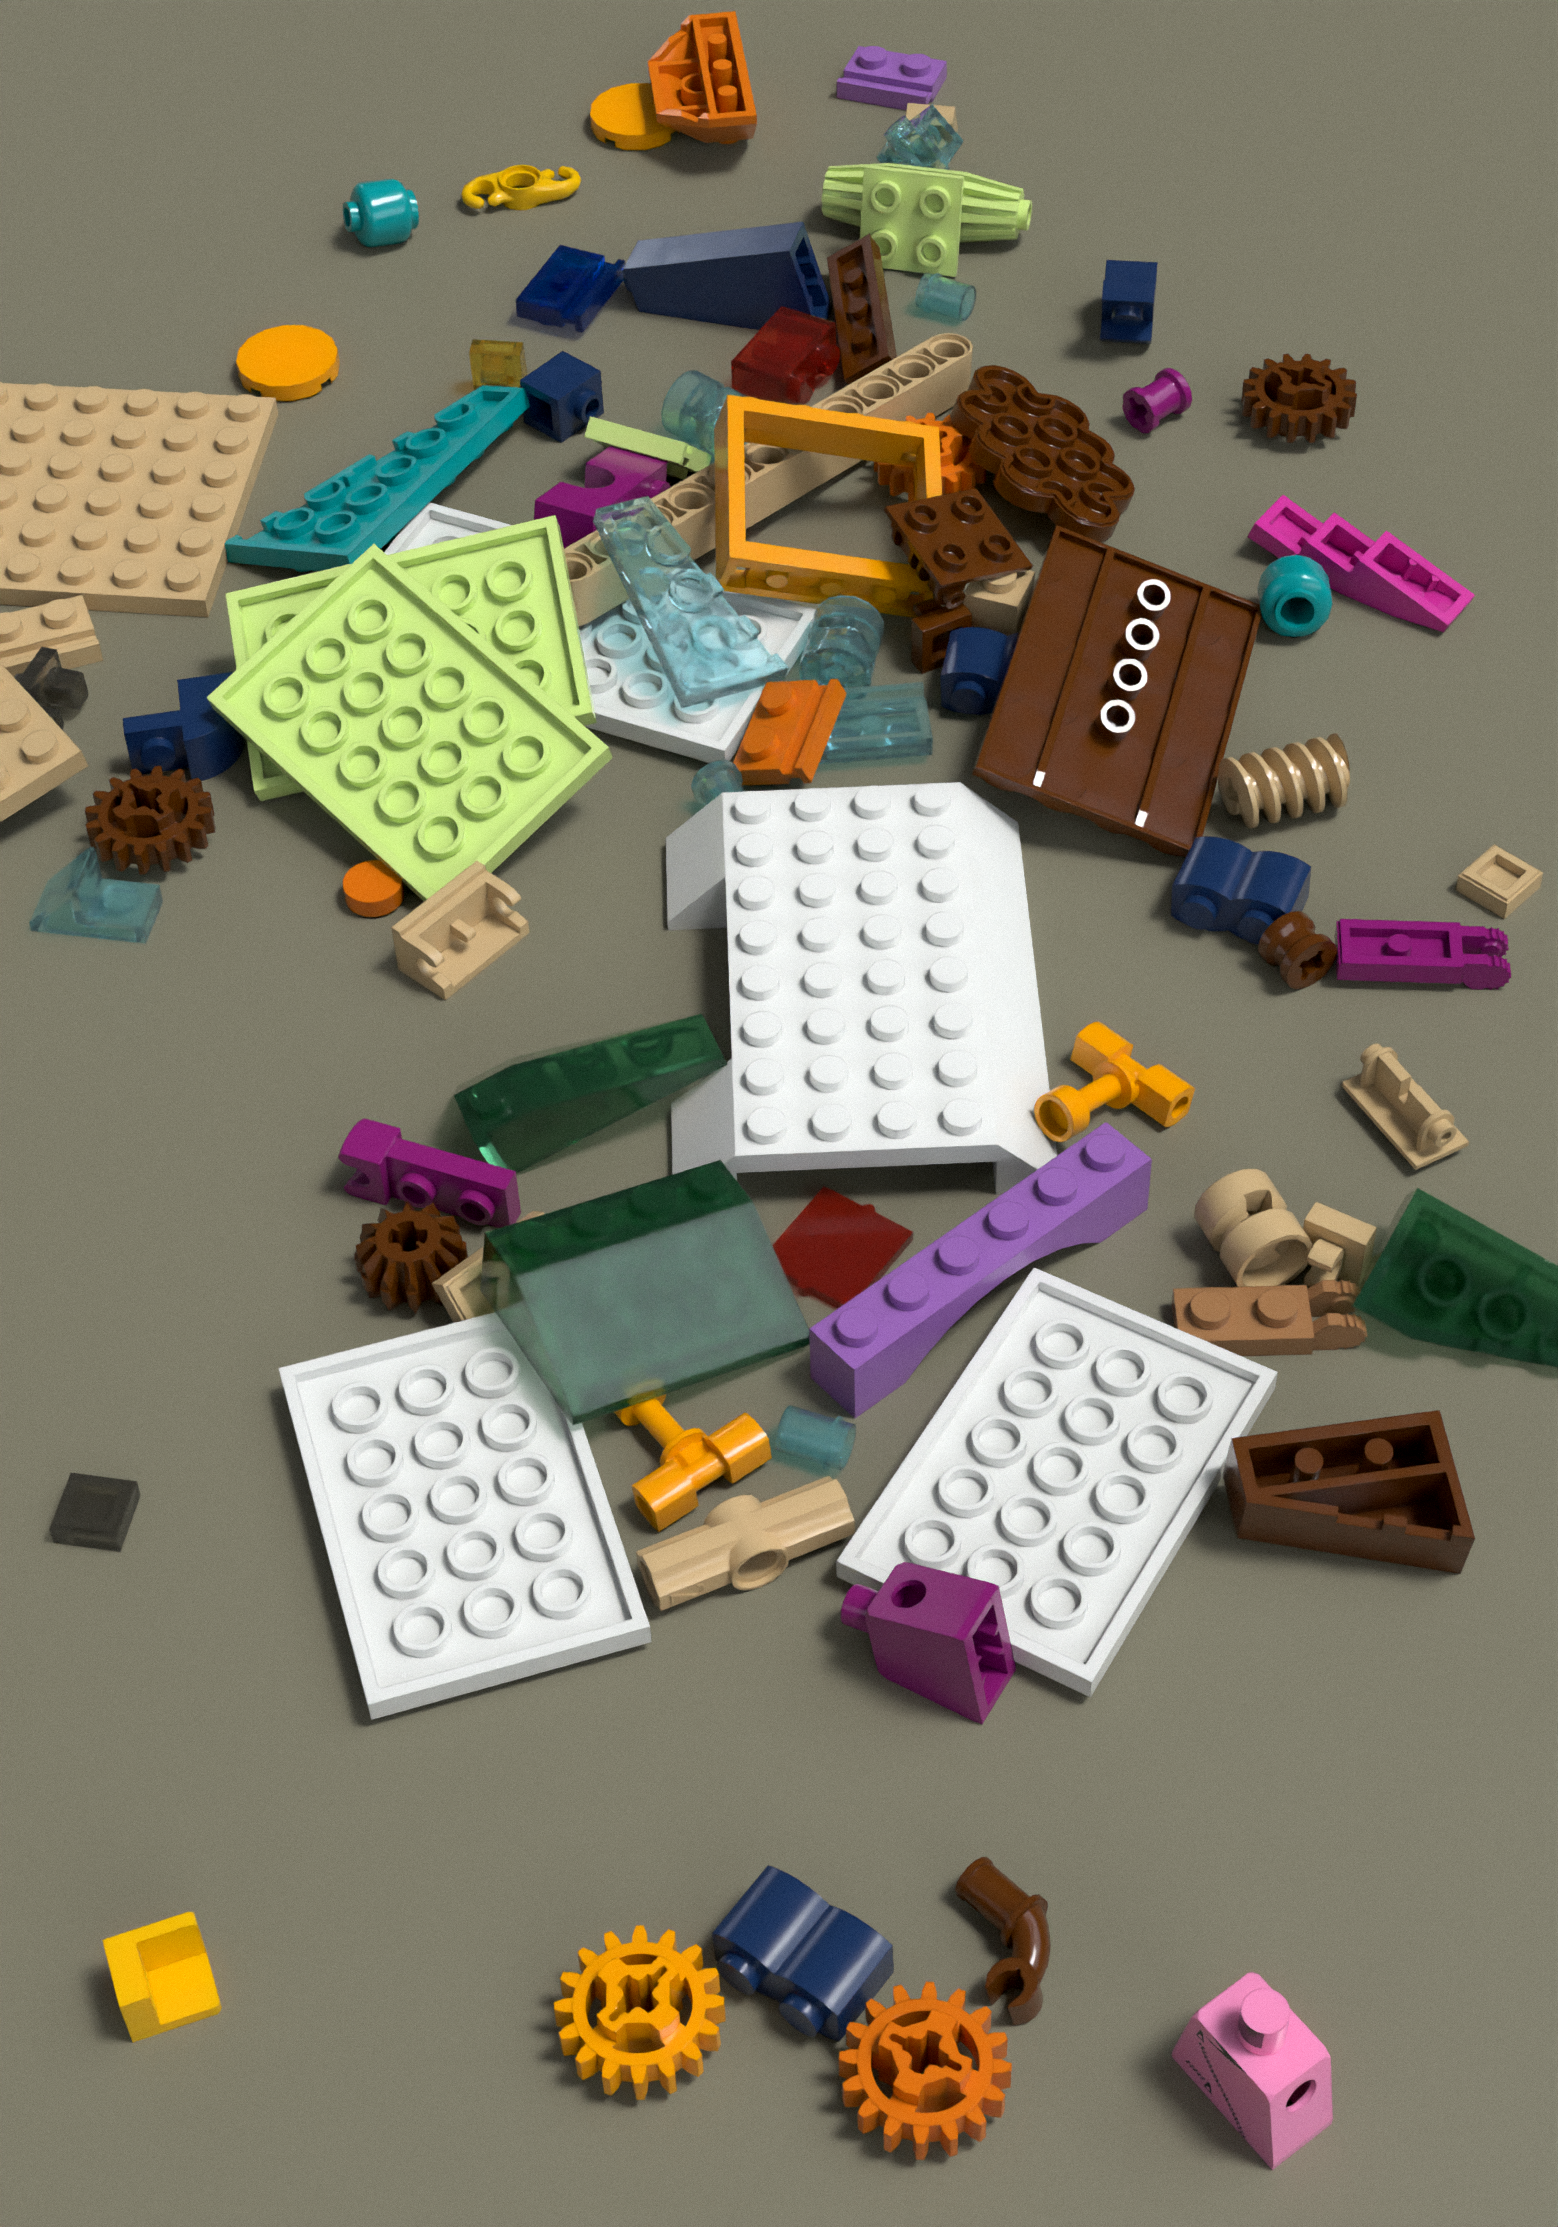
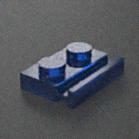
[515,245,625,333]

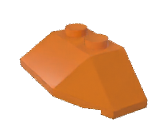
[648,11,757,144]

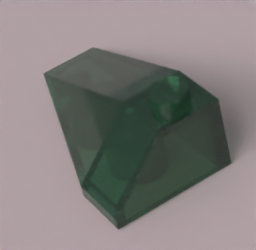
[454,1014,728,1174]
[1351,1188,1558,1368]

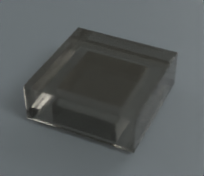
[49,1472,141,1552]

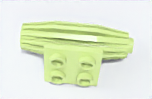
[821,163,1032,277]

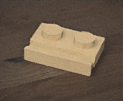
[0,595,103,682]

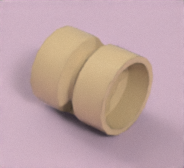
[1194,1169,1313,1287]

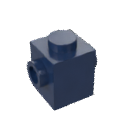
[520,351,604,443]

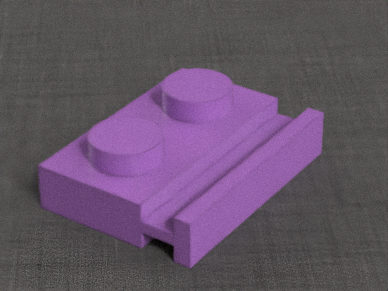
[837,46,947,110]

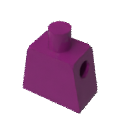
[841,1562,1016,1724]

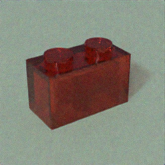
[731,306,840,405]

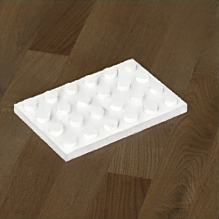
[836,1268,1278,1697]
[279,1301,652,1720]

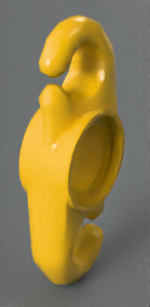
[461,165,581,210]

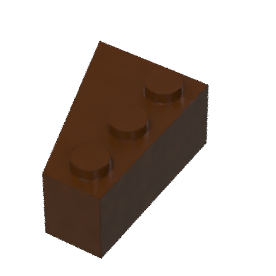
[1222,1410,1475,1574]

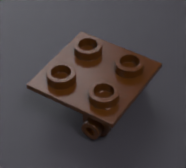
[884,488,1033,609]

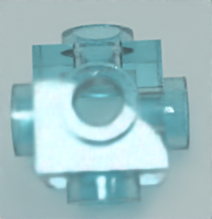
[876,104,964,170]

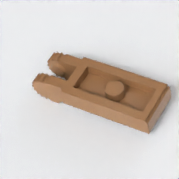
[1172,1280,1367,1356]

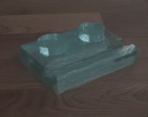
[819,682,933,764]

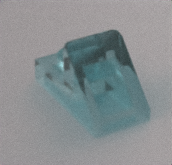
[29,847,163,944]

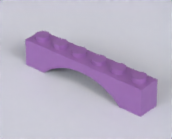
[809,1122,1152,1418]

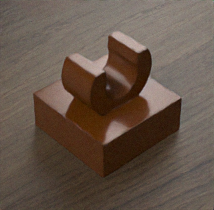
[911,598,972,674]

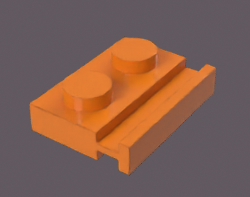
[730,679,847,785]

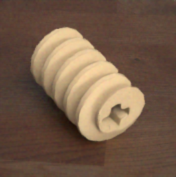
[1218,733,1350,828]

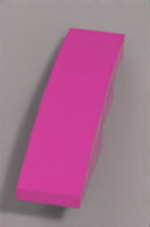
[1247,495,1475,632]

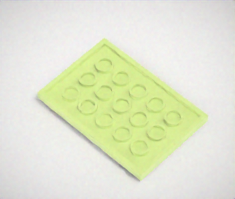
[225,515,597,802]
[206,544,613,901]

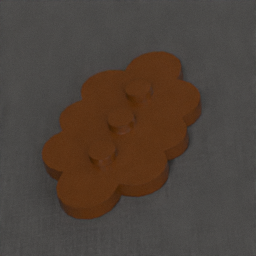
[950,365,1135,542]

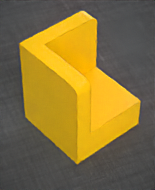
[102,1912,222,2042]

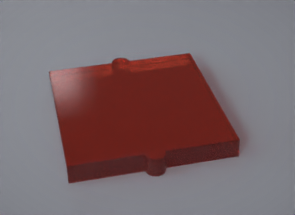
[760,1186,913,1309]

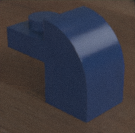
[1100,260,1158,344]
[123,672,245,781]

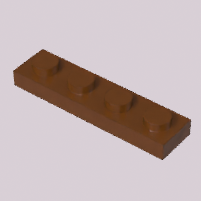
[827,234,897,385]

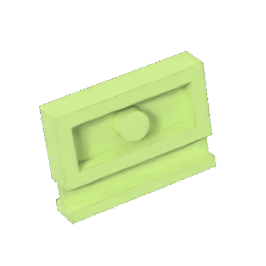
[584,416,712,480]

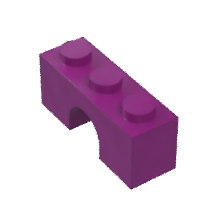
[534,446,670,548]

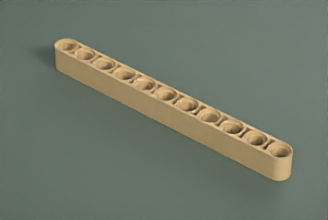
[564,333,973,626]

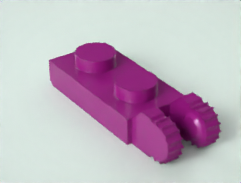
[1334,919,1511,990]

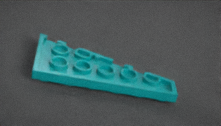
[225,385,530,572]

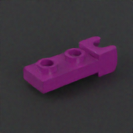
[338,1118,521,1230]

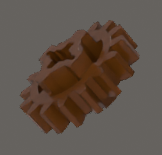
[1241,354,1357,443]
[85,766,216,875]

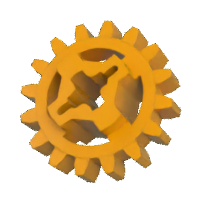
[554,1925,726,2100]

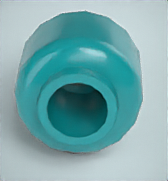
[342,179,419,248]
[1257,555,1333,638]

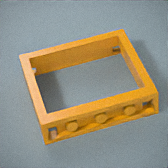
[714,395,942,618]

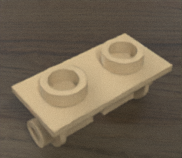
[1341,1043,1469,1170]

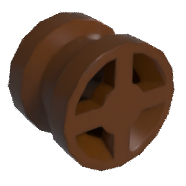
[1258,911,1337,989]

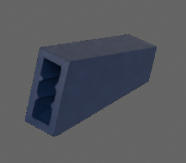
[623,222,832,338]

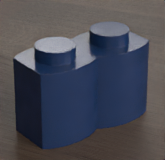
[940,627,1018,715]
[1171,836,1311,945]
[712,1865,894,2042]

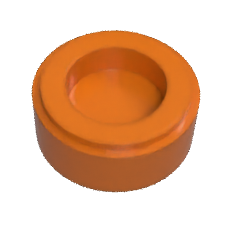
[343,860,404,917]

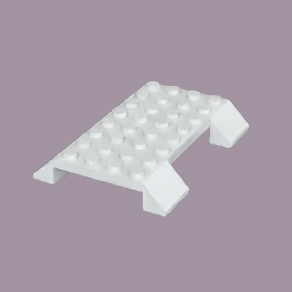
[666,782,1057,1209]

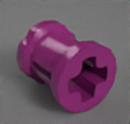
[1122,368,1192,433]

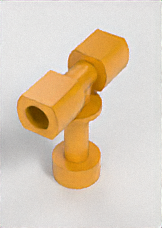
[1034,1022,1195,1142]
[606,1366,772,1532]

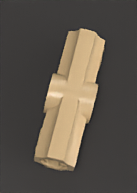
[636,1475,855,1611]

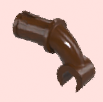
[955,1857,1051,2025]

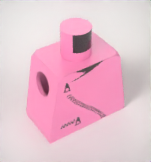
[1172,1972,1333,2170]

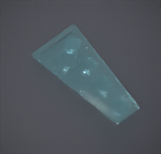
[593,496,789,708]

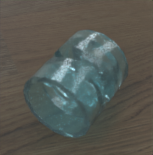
[661,370,749,456]
[799,595,884,703]

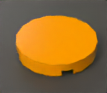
[590,83,680,151]
[236,325,340,401]

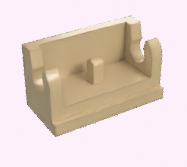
[391,861,530,1000]

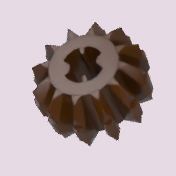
[354,1200,468,1314]

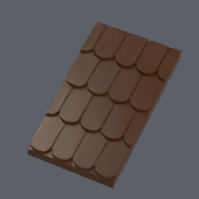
[972,525,1262,858]

